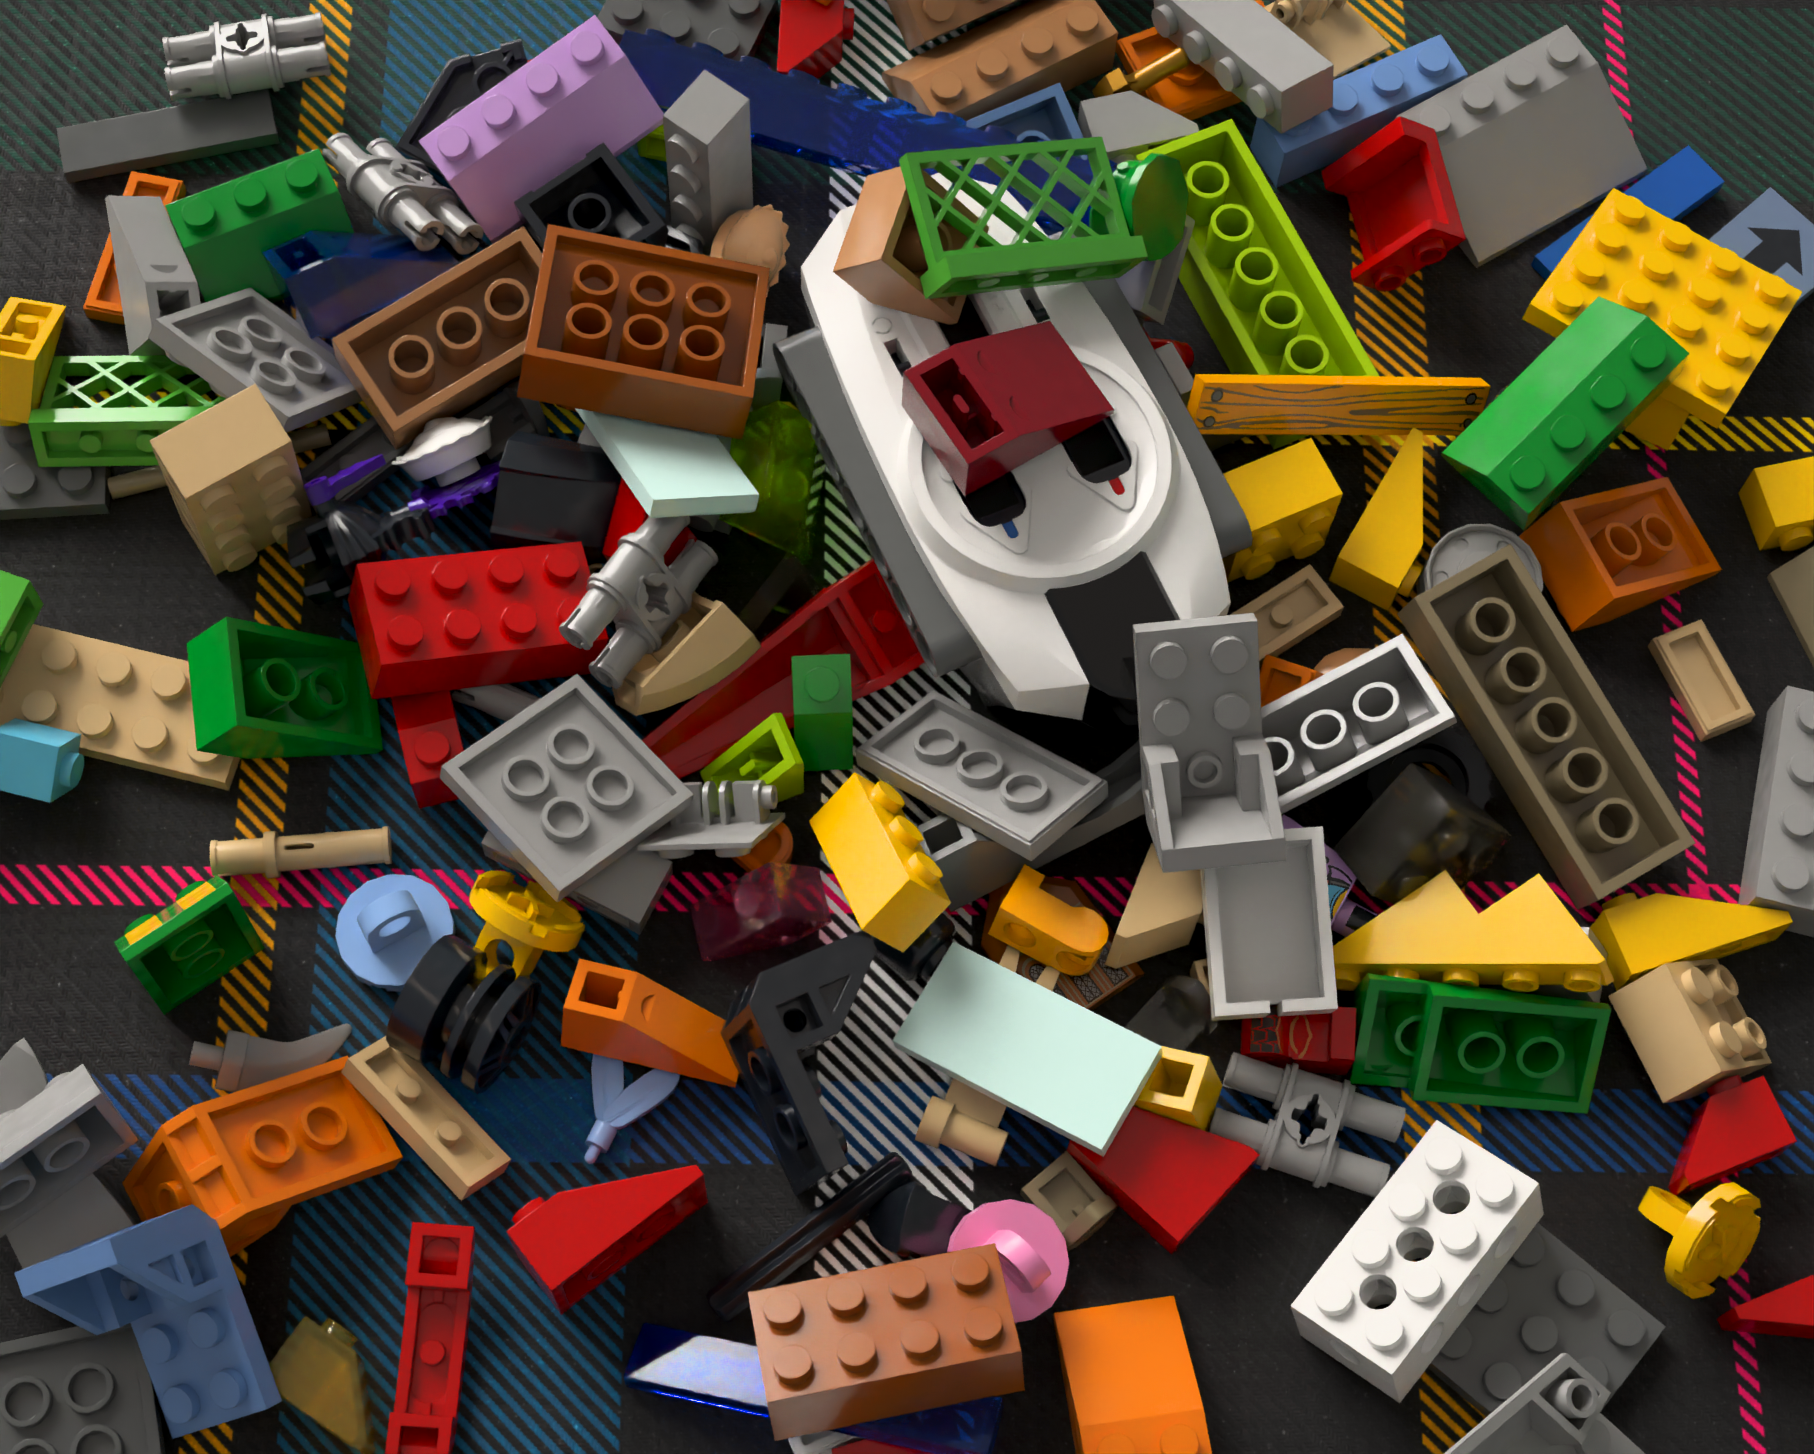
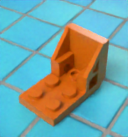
[122,1056,403,1258]

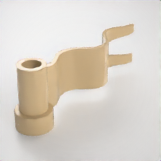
[915,945,1061,1166]

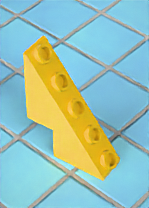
[1333,870,1614,992]

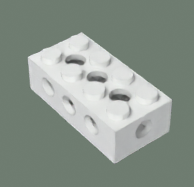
[1291,1120,1544,1403]

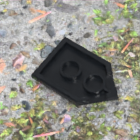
[395,38,528,179]

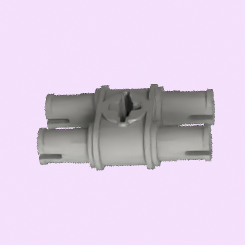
[162,12,331,102]
[322,133,484,255]
[559,516,718,689]
[1208,1052,1406,1198]

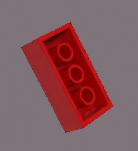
[348,541,609,699]

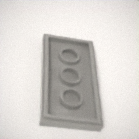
[855,690,1109,861]

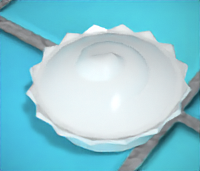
[392,415,493,487]

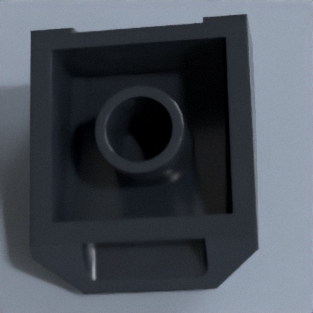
[514,142,669,249]
[490,431,622,562]

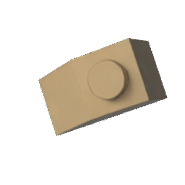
[1105,843,1204,969]

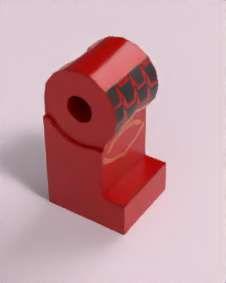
[1241,1005,1356,1075]

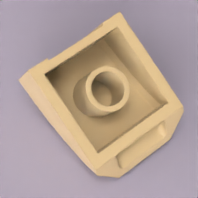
[612,591,761,716]

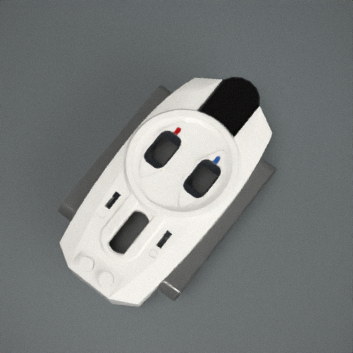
[773,173,1253,735]

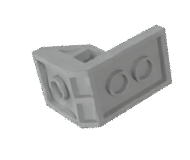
[1133,613,1286,873]

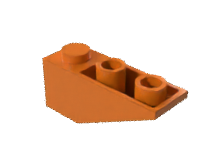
[561,958,739,1088]

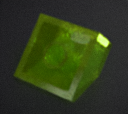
[719,400,826,561]

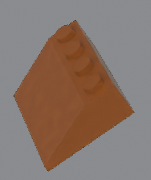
[517,224,770,440]

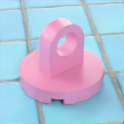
[947,1199,1069,1323]

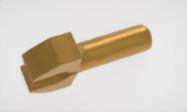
[1092,47,1190,98]

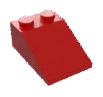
[506,1165,708,1315]

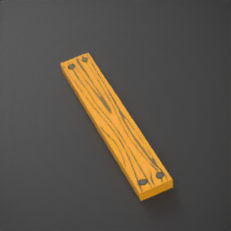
[1187,374,1491,435]

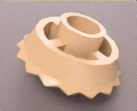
[710,204,790,297]

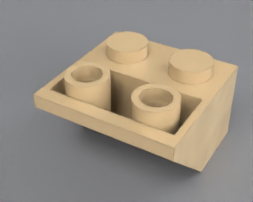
[1608,958,1772,1103]

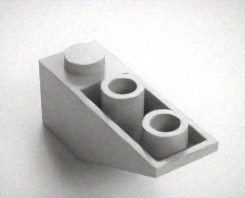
[105,195,201,356]

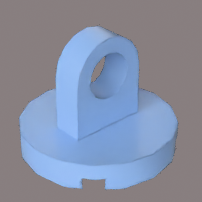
[335,874,456,992]

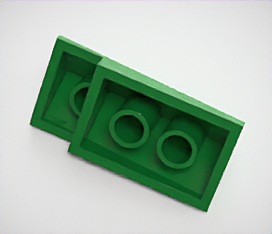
[1348,973,1611,1114]

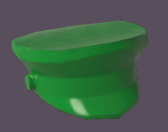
[1089,153,1189,261]

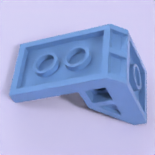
[14,1204,282,1439]

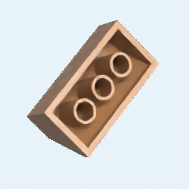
[882,0,1118,151]

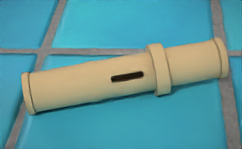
[210,826,392,878]

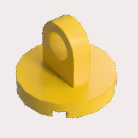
[469,870,585,980]
[1638,1182,1761,1299]

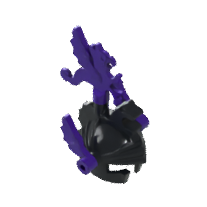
[287,454,501,605]

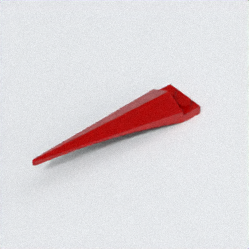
[641,559,925,779]

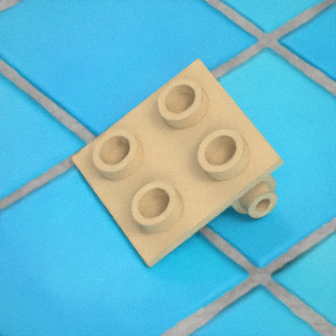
[1263,0,1392,79]

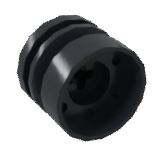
[386,934,542,1094]

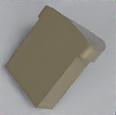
[1020,1151,1118,1252]

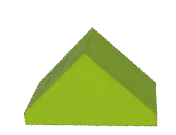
[700,713,804,802]

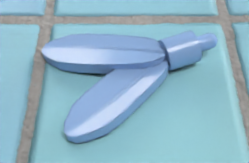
[584,1054,681,1164]

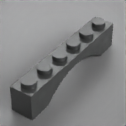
[917,740,1145,912]

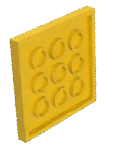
[1522,188,1802,429]

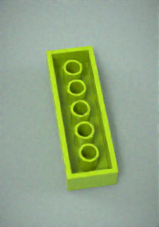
[1135,119,1379,449]

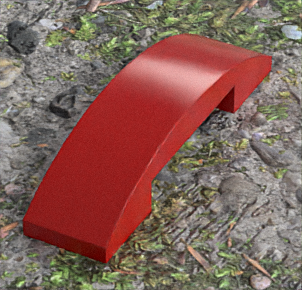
[385,1222,475,1454]

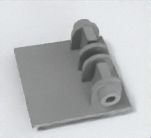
[637,780,785,859]

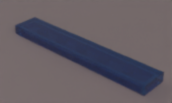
[623,1323,1004,1454]

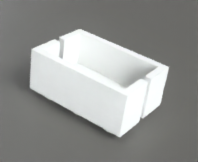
[1200,826,1338,1021]

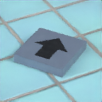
[1709,187,1814,311]

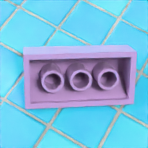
[419,15,664,244]

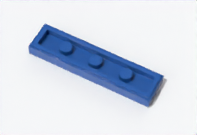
[1531,145,1725,280]

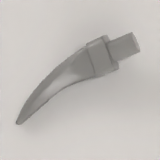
[189,1023,352,1092]

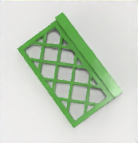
[899,137,1148,299]
[28,355,226,467]

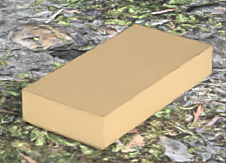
[1648,619,1755,742]

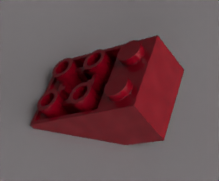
[901,321,1114,496]

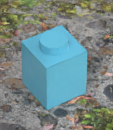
[0,718,84,803]

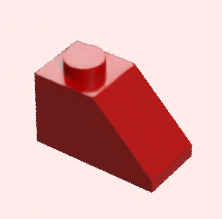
[777,0,854,102]
[1668,1075,1797,1196]

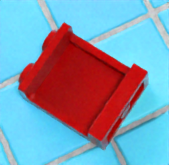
[1321,116,1466,292]

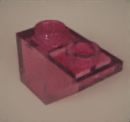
[690,862,832,961]

